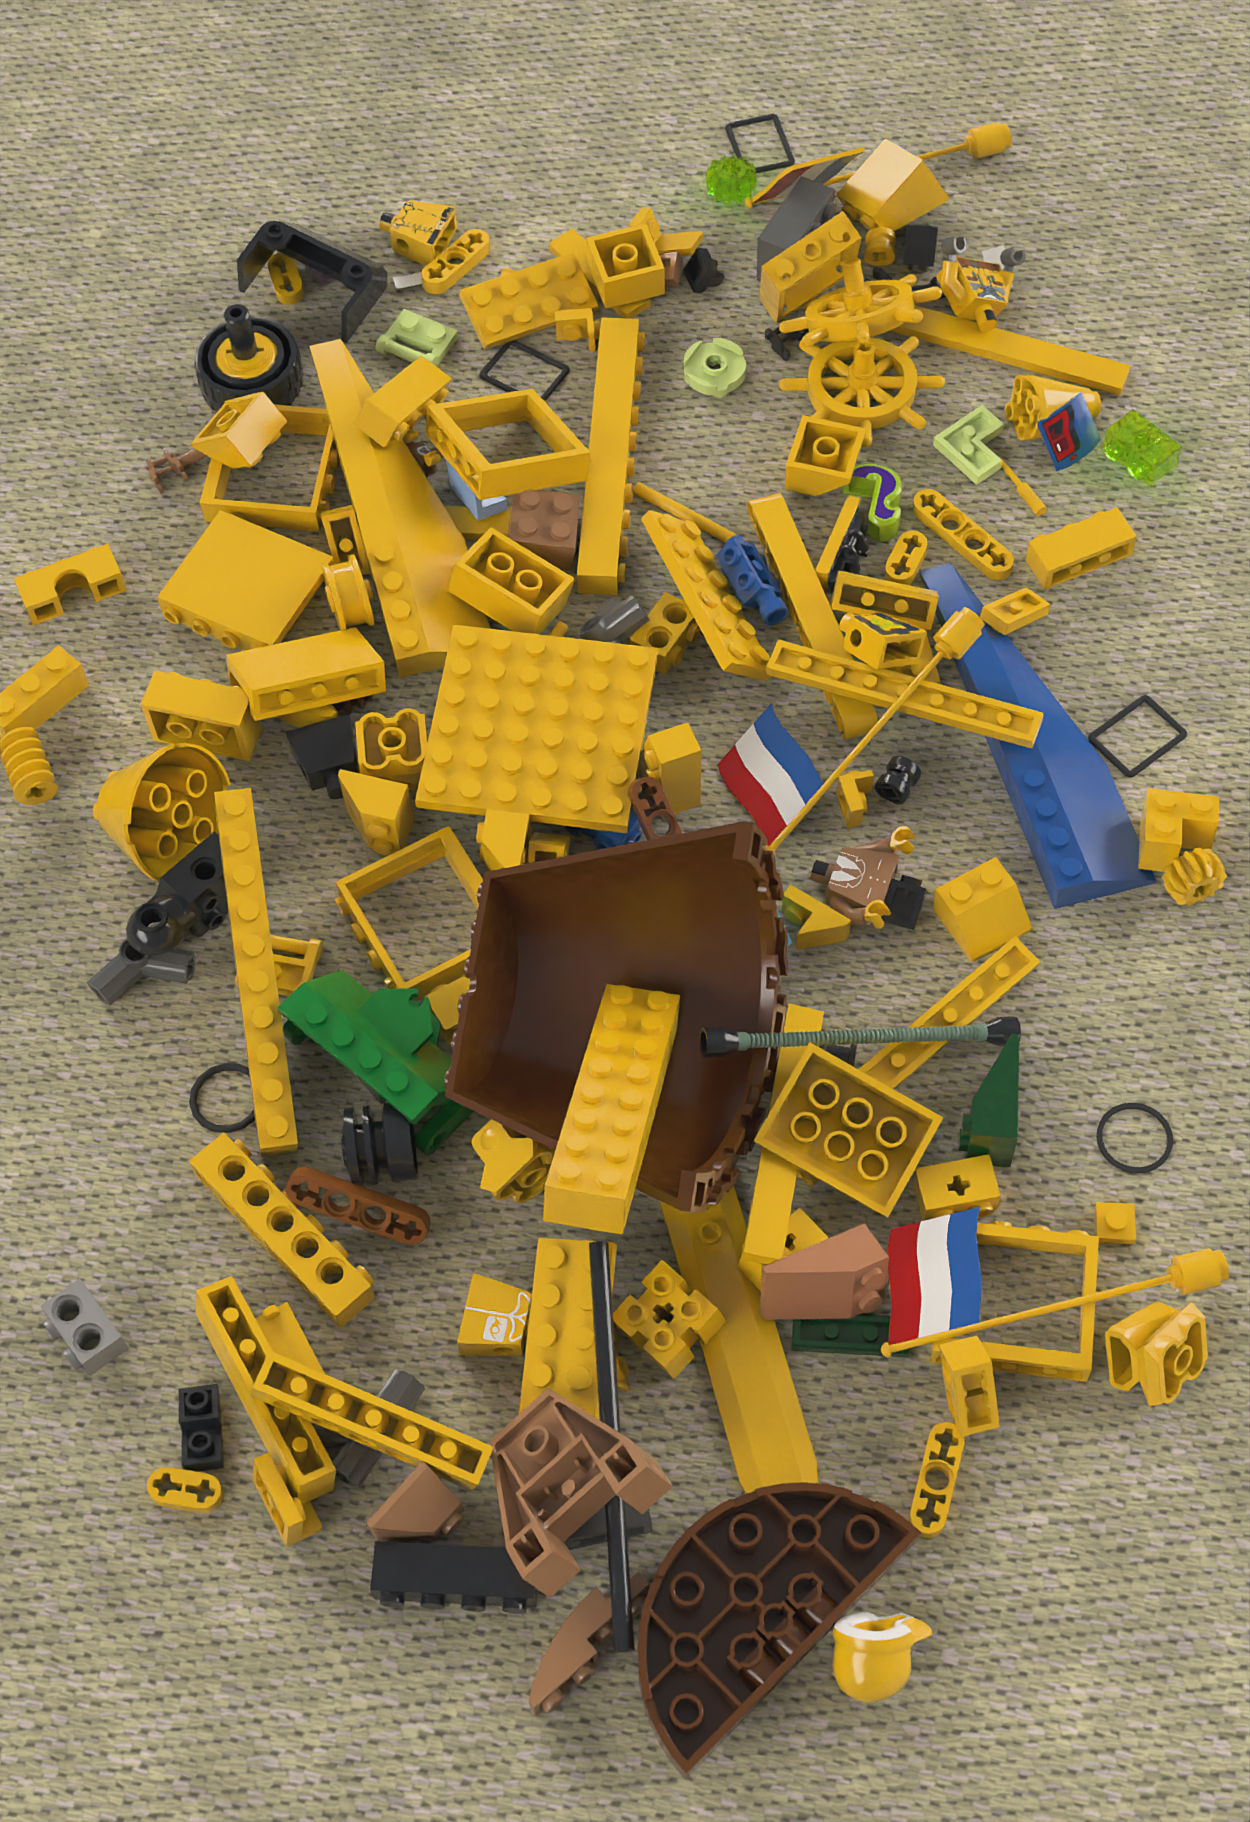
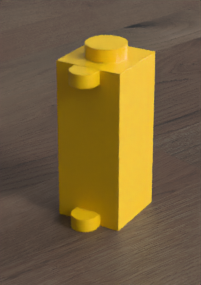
[255,1302,325,1374]

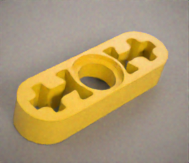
[421,229,490,295]
[909,1422,965,1538]

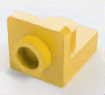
[554,308,600,352]
[836,770,874,829]

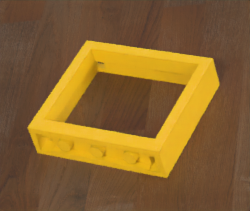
[425,388,591,500]
[200,401,340,532]
[334,826,483,1001]
[930,1221,1099,1382]

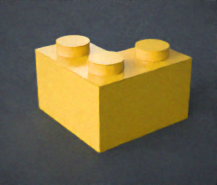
[1138,788,1219,872]

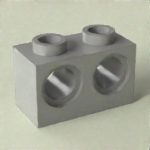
[41,1279,129,1376]

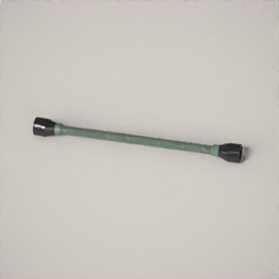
[699,1016,1021,1058]

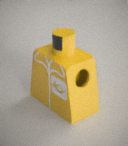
[457,1273,532,1356]

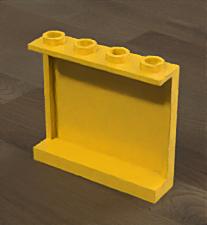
[157,510,335,651]

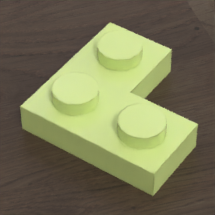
[933,405,1004,485]

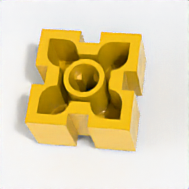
[613,1260,727,1379]

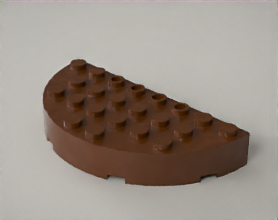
[637,1482,921,1780]

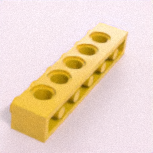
[189,1132,375,1329]
[250,1350,493,1491]

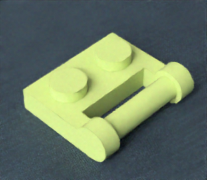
[376,309,459,367]

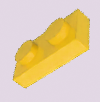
[980,587,1051,635]

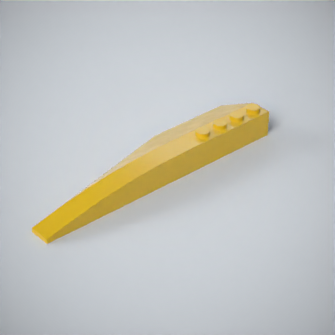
[310,339,490,678]

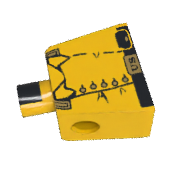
[379,200,457,266]

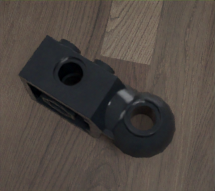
[126,831,229,955]

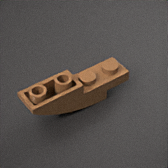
[528,1572,650,1716]

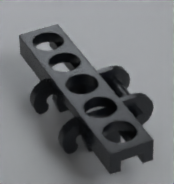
[827,516,869,593]

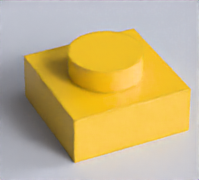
[1095,1202,1136,1244]

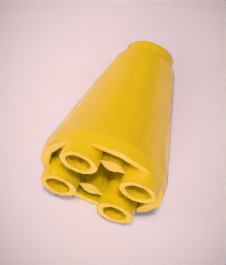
[1005,375,1101,441]

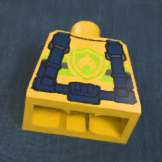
[839,612,927,670]

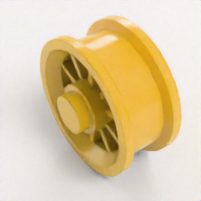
[321,554,375,630]

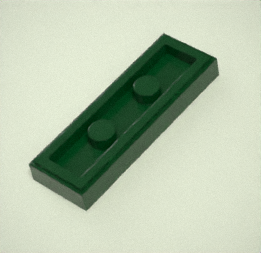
[791,1314,910,1358]

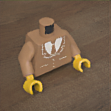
[810,826,915,929]

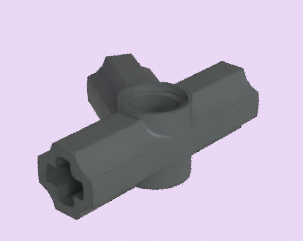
[574,595,650,644]
[87,922,196,1006]
[316,1369,425,1489]

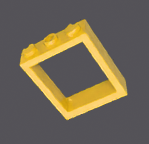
[759,211,862,324]

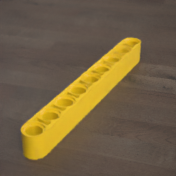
[747,492,878,740]

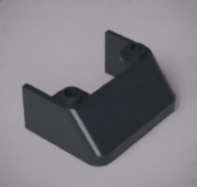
[237,221,388,343]

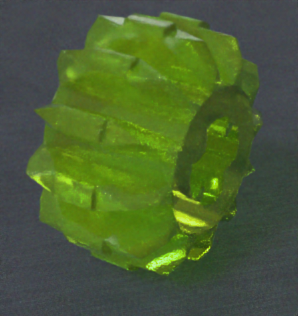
[705,153,757,206]

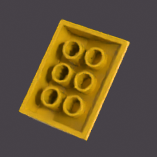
[753,1042,944,1218]

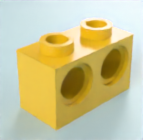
[630,592,701,675]
[939,1336,1000,1437]

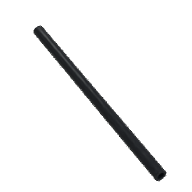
[589,1241,635,1652]

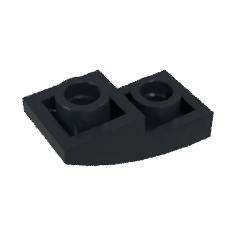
[178,1384,224,1472]

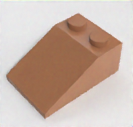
[760,1223,889,1320]

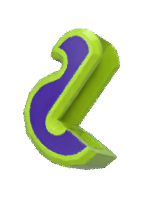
[842,463,902,542]

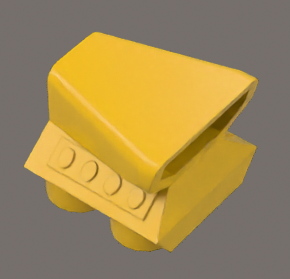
[355,708,429,791]
[471,1119,555,1204]
[1105,1301,1208,1406]

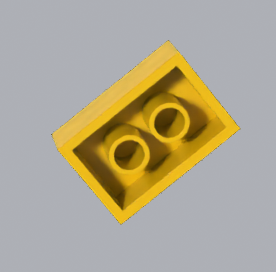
[448,527,575,634]
[140,670,263,761]

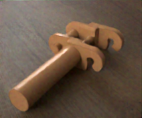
[145,449,207,494]

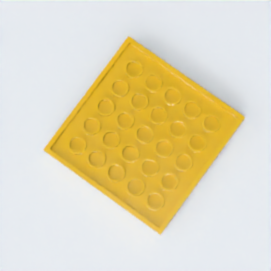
[415,625,658,833]

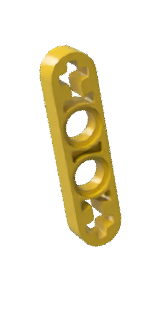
[912,489,1014,580]

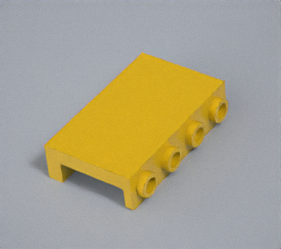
[226,627,386,721]

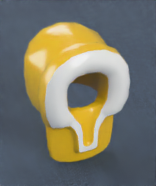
[832,1612,932,1703]

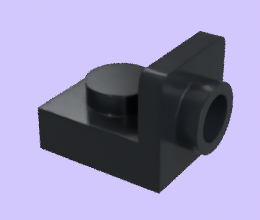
[881,875,928,931]

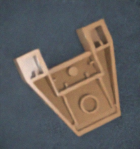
[489,1388,673,1598]

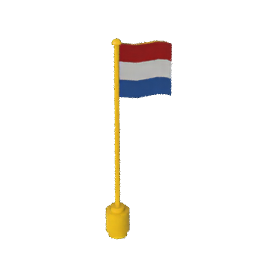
[744,122,1011,209]
[717,607,985,856]
[881,1207,1229,1357]

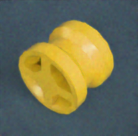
[864,227,896,266]

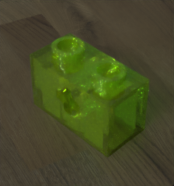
[1102,409,1182,487]

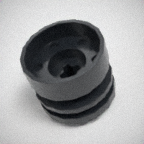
[341,1103,418,1186]

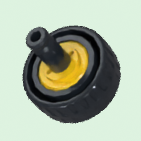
[194,304,304,412]

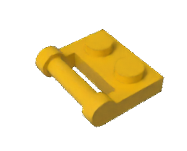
[235,934,323,996]

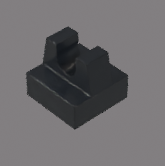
[683,247,725,293]

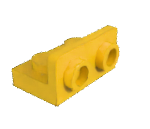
[252,1452,322,1547]

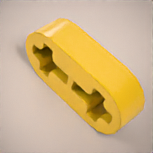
[267,253,304,305]
[885,531,928,585]
[147,1467,224,1513]

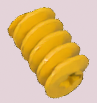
[0,727,58,805]

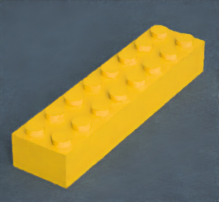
[543,984,680,1235]

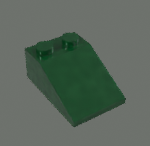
[958,1033,1020,1167]

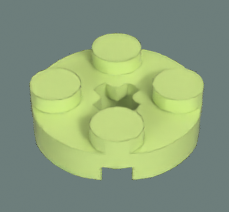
[683,338,746,398]

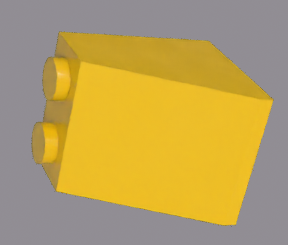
[836,139,949,232]

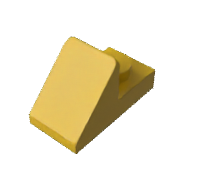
[782,884,851,950]

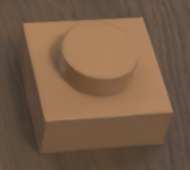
[659,252,683,287]

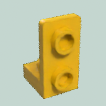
[628,208,704,257]

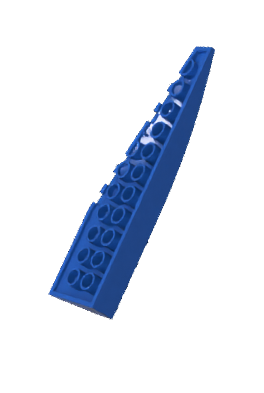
[919,563,1156,909]

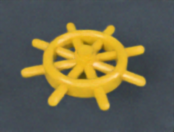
[779,257,942,347]
[779,336,945,448]

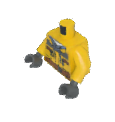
[936,236,1026,331]

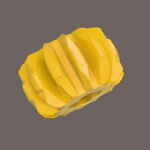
[1161,847,1227,906]

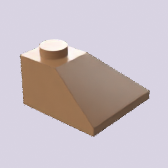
[366,1461,465,1542]

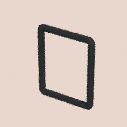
[725,114,795,175]
[479,340,570,401]
[1088,695,1187,777]

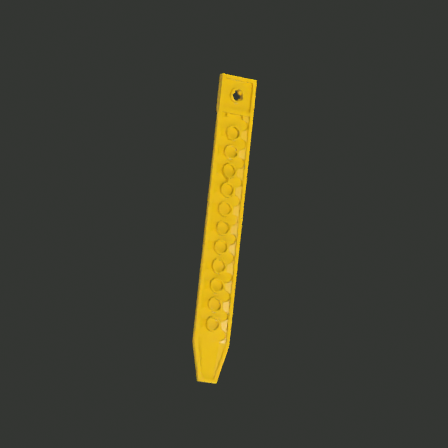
[660,1185,818,1494]

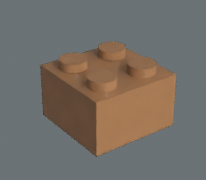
[508,490,580,571]

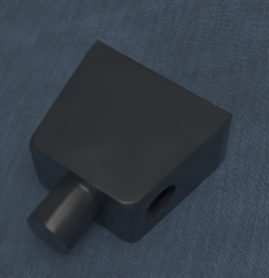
[286,714,358,799]

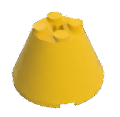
[93,743,231,882]

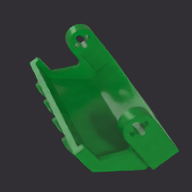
[277,969,474,1155]

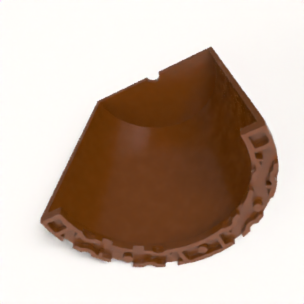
[444,821,788,1213]

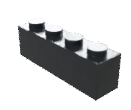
[370,1541,538,1614]

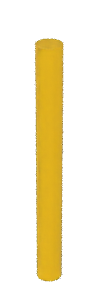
[633,482,749,543]

